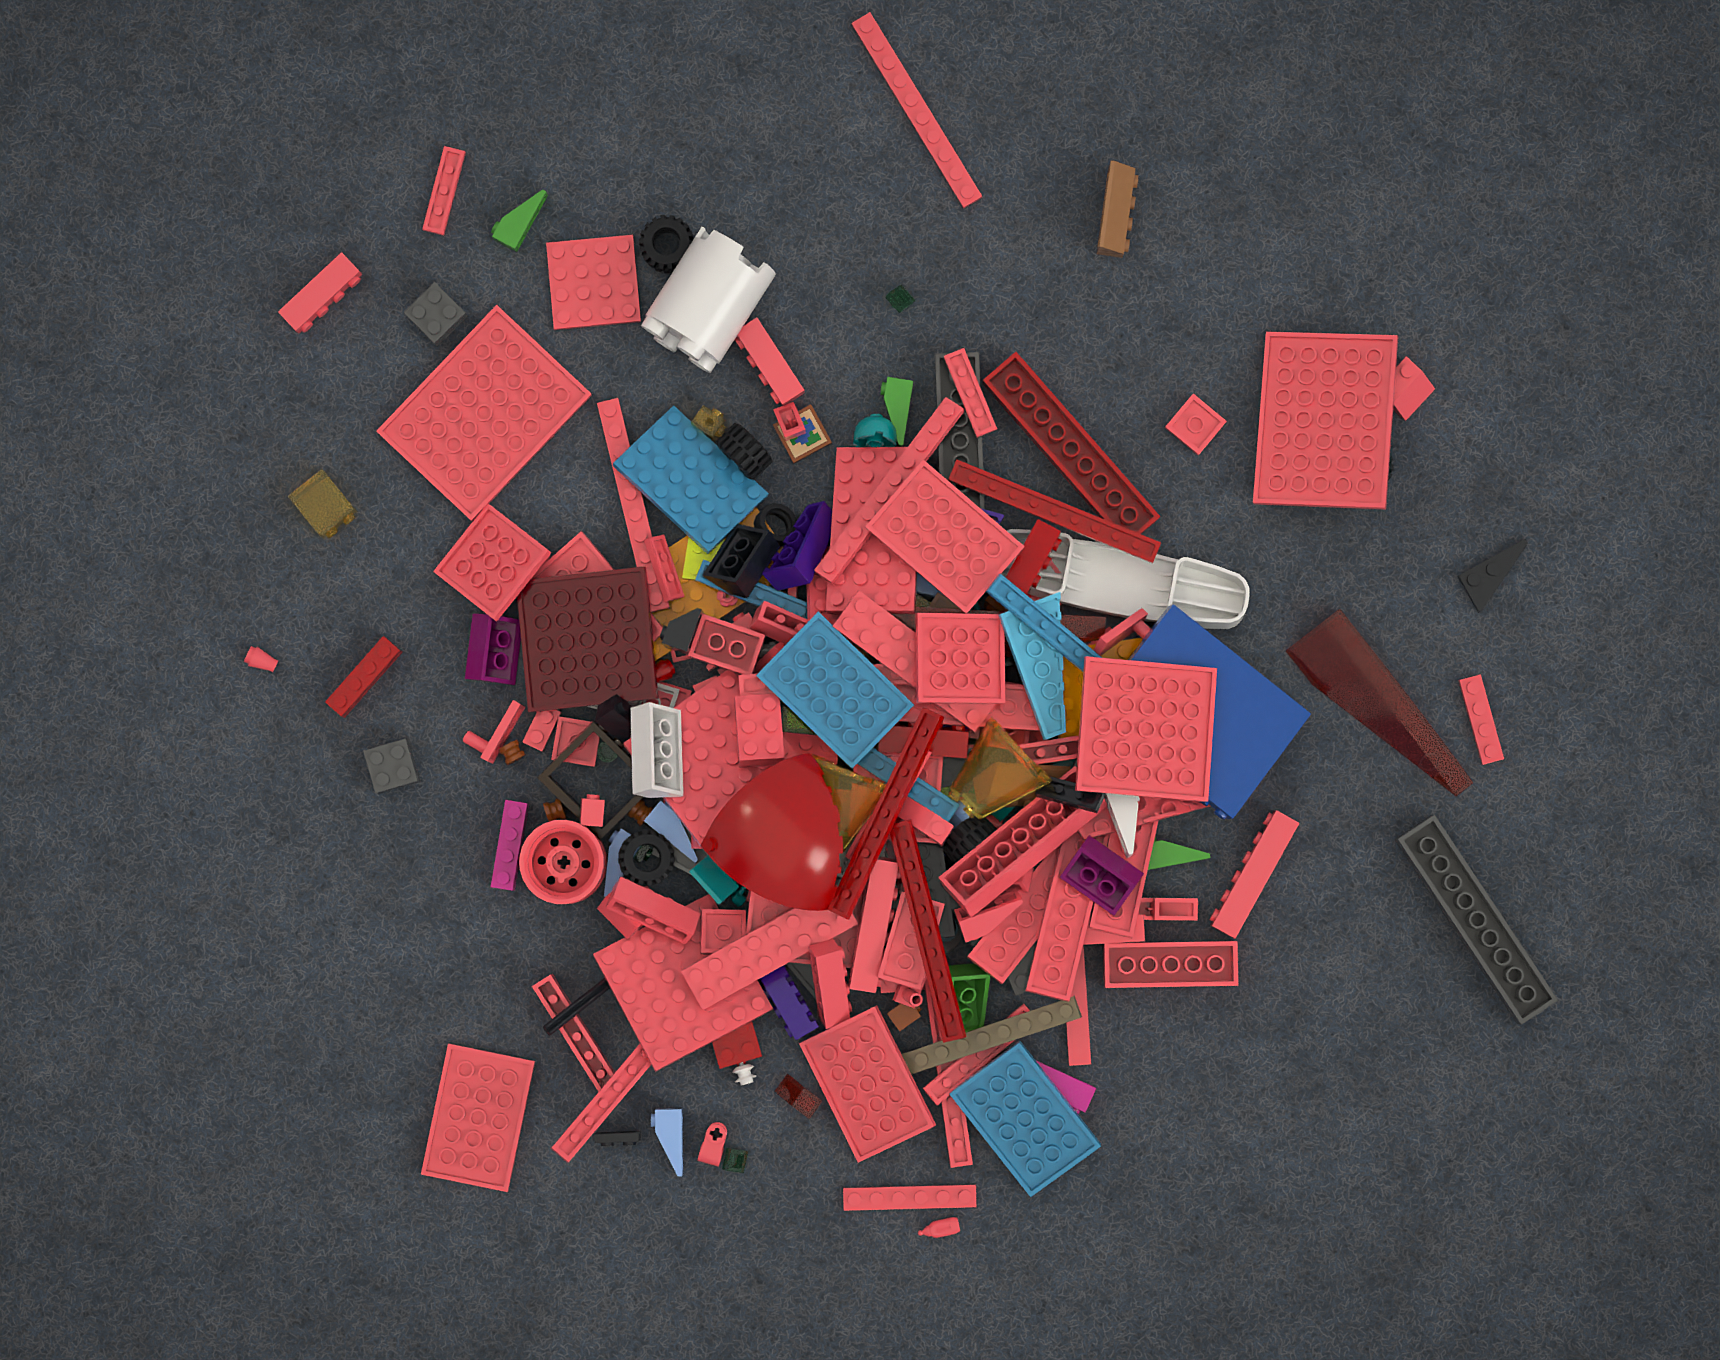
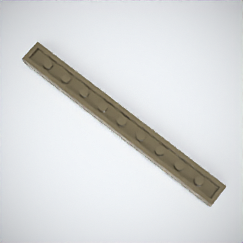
[901,996,1082,1074]

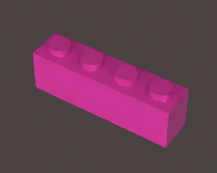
[491,800,529,891]
[1036,1060,1096,1114]

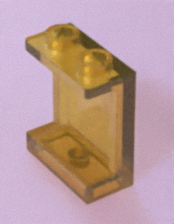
[288,469,358,539]

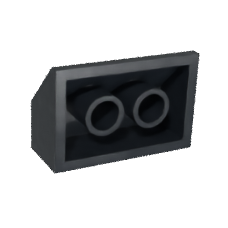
[703,524,780,598]
[660,608,704,655]

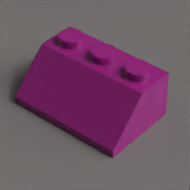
[465,614,521,685]
[1060,835,1144,916]

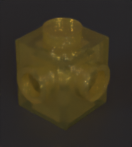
[691,405,726,440]

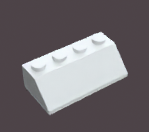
[631,702,683,798]

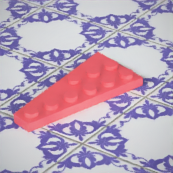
[1077,796,1210,840]

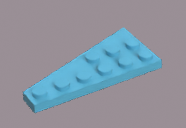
[998,592,1066,740]

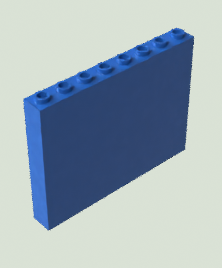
[1128,604,1311,820]

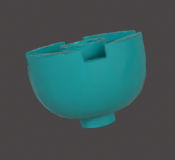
[853,414,897,447]

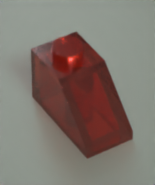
[774,1074,823,1119]

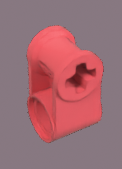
[697,1122,727,1167]

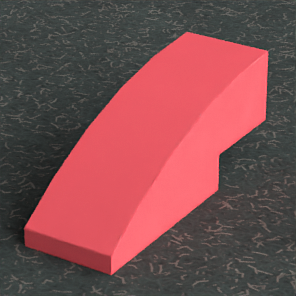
[1139,898,1198,921]

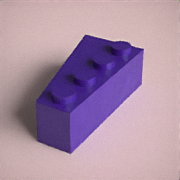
[762,501,832,591]
[760,965,819,1040]

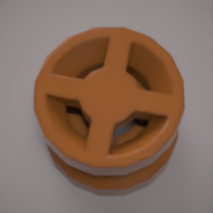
[499,740,526,765]
[543,798,567,822]
[627,799,653,827]

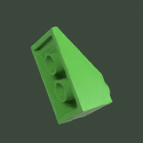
[949,963,990,1032]

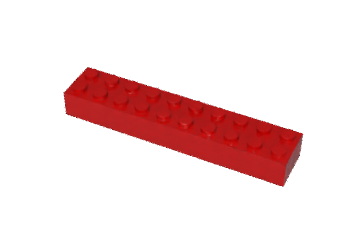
[982,352,1160,534]

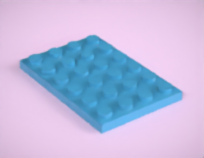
[613,406,769,554]
[756,611,914,769]
[949,1041,1101,1197]

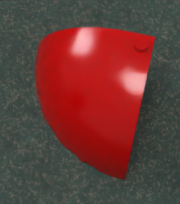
[700,753,843,911]

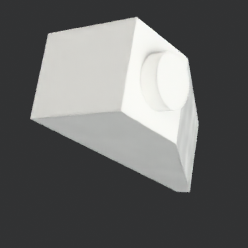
[1104,793,1140,858]

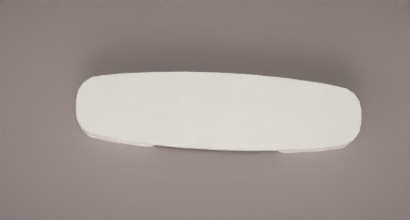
[1002,529,1250,629]

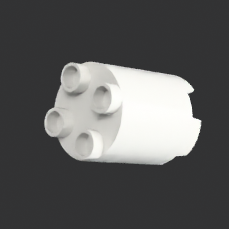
[641,227,776,373]

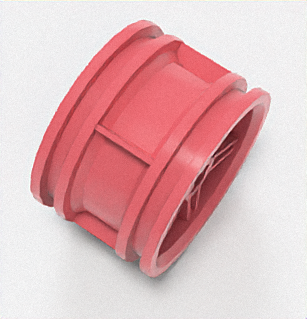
[519,820,607,904]

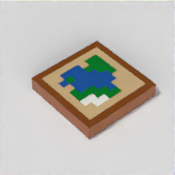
[773,404,832,464]

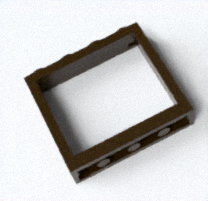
[537,720,643,840]

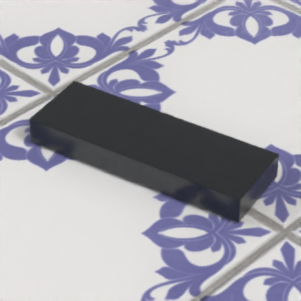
[1035,775,1105,813]

